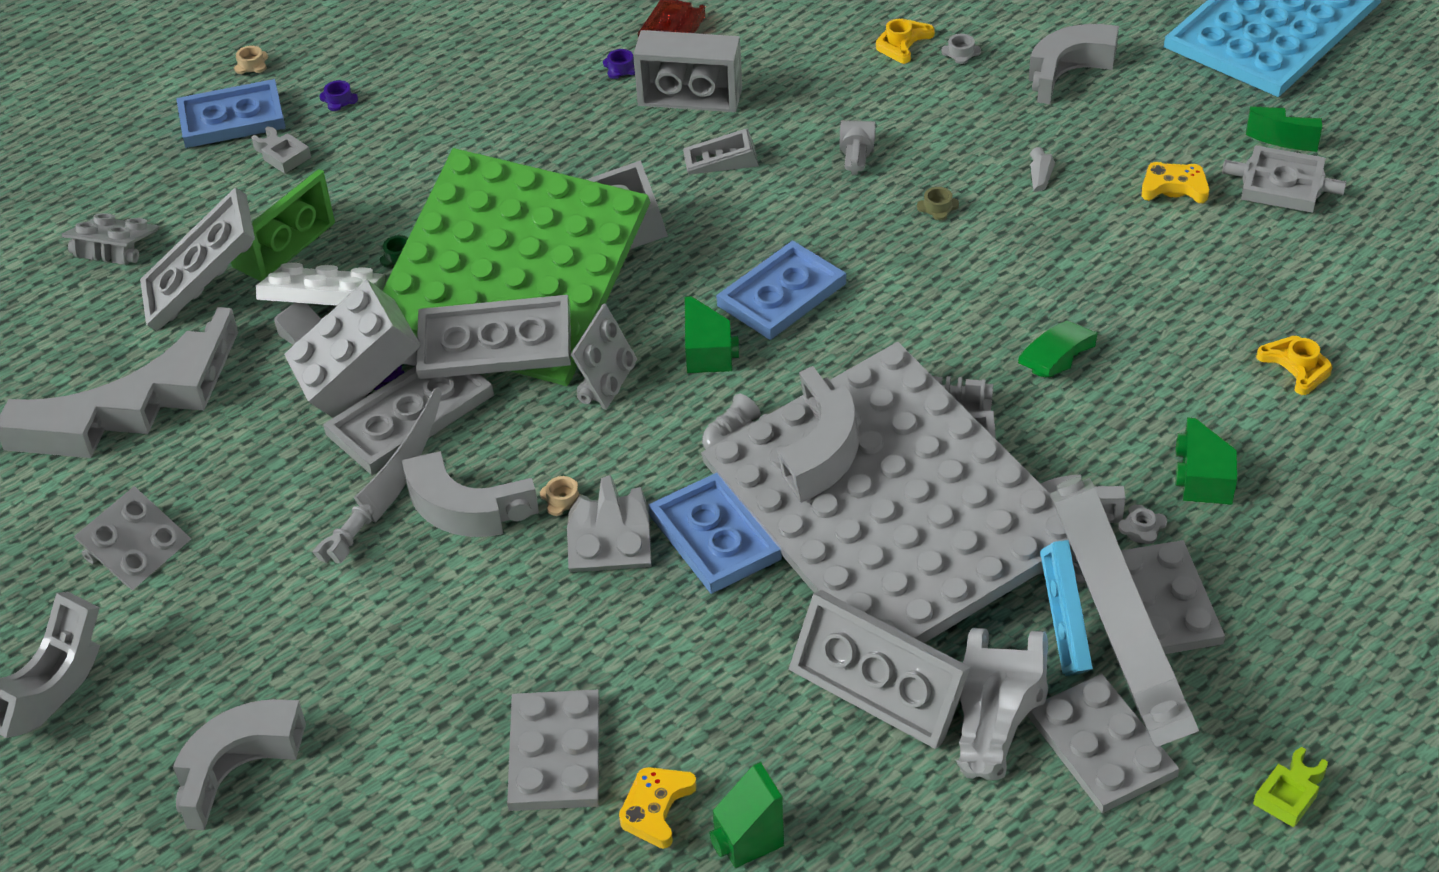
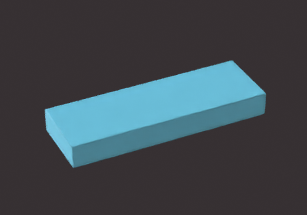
[1040,540,1093,676]

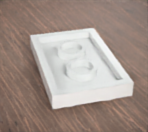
[256,263,385,305]

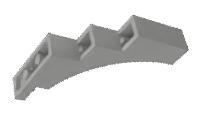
[0,307,238,458]
[1050,477,1199,748]

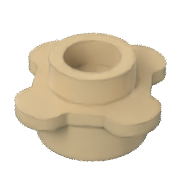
[234,46,268,74]
[540,476,581,516]

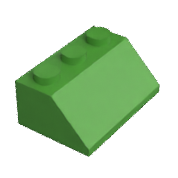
[231,169,335,281]

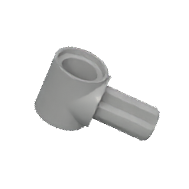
[840,120,876,175]

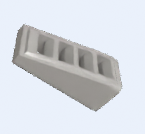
[683,128,759,175]

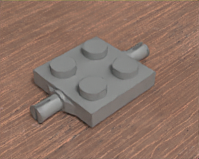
[1222,145,1347,213]

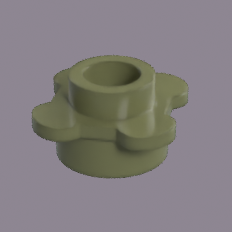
[917,187,959,220]

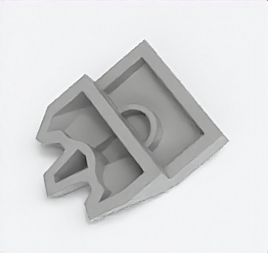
[567,475,652,572]

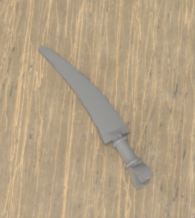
[312,387,442,563]

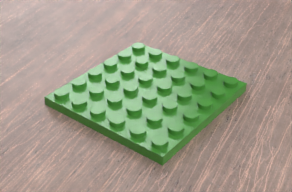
[383,148,651,386]

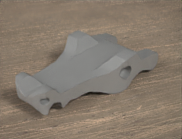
[956,628,1048,780]

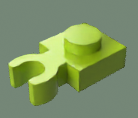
[1253,747,1328,828]

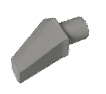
[1030,147,1055,192]

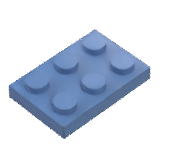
[176,79,286,148]
[717,240,846,340]
[648,473,782,594]

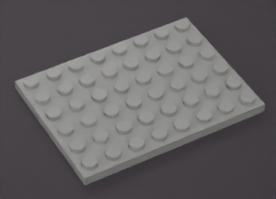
[701,342,1073,643]

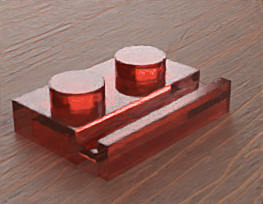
[638,0,705,38]

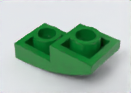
[1246,106,1322,152]
[1018,320,1098,377]

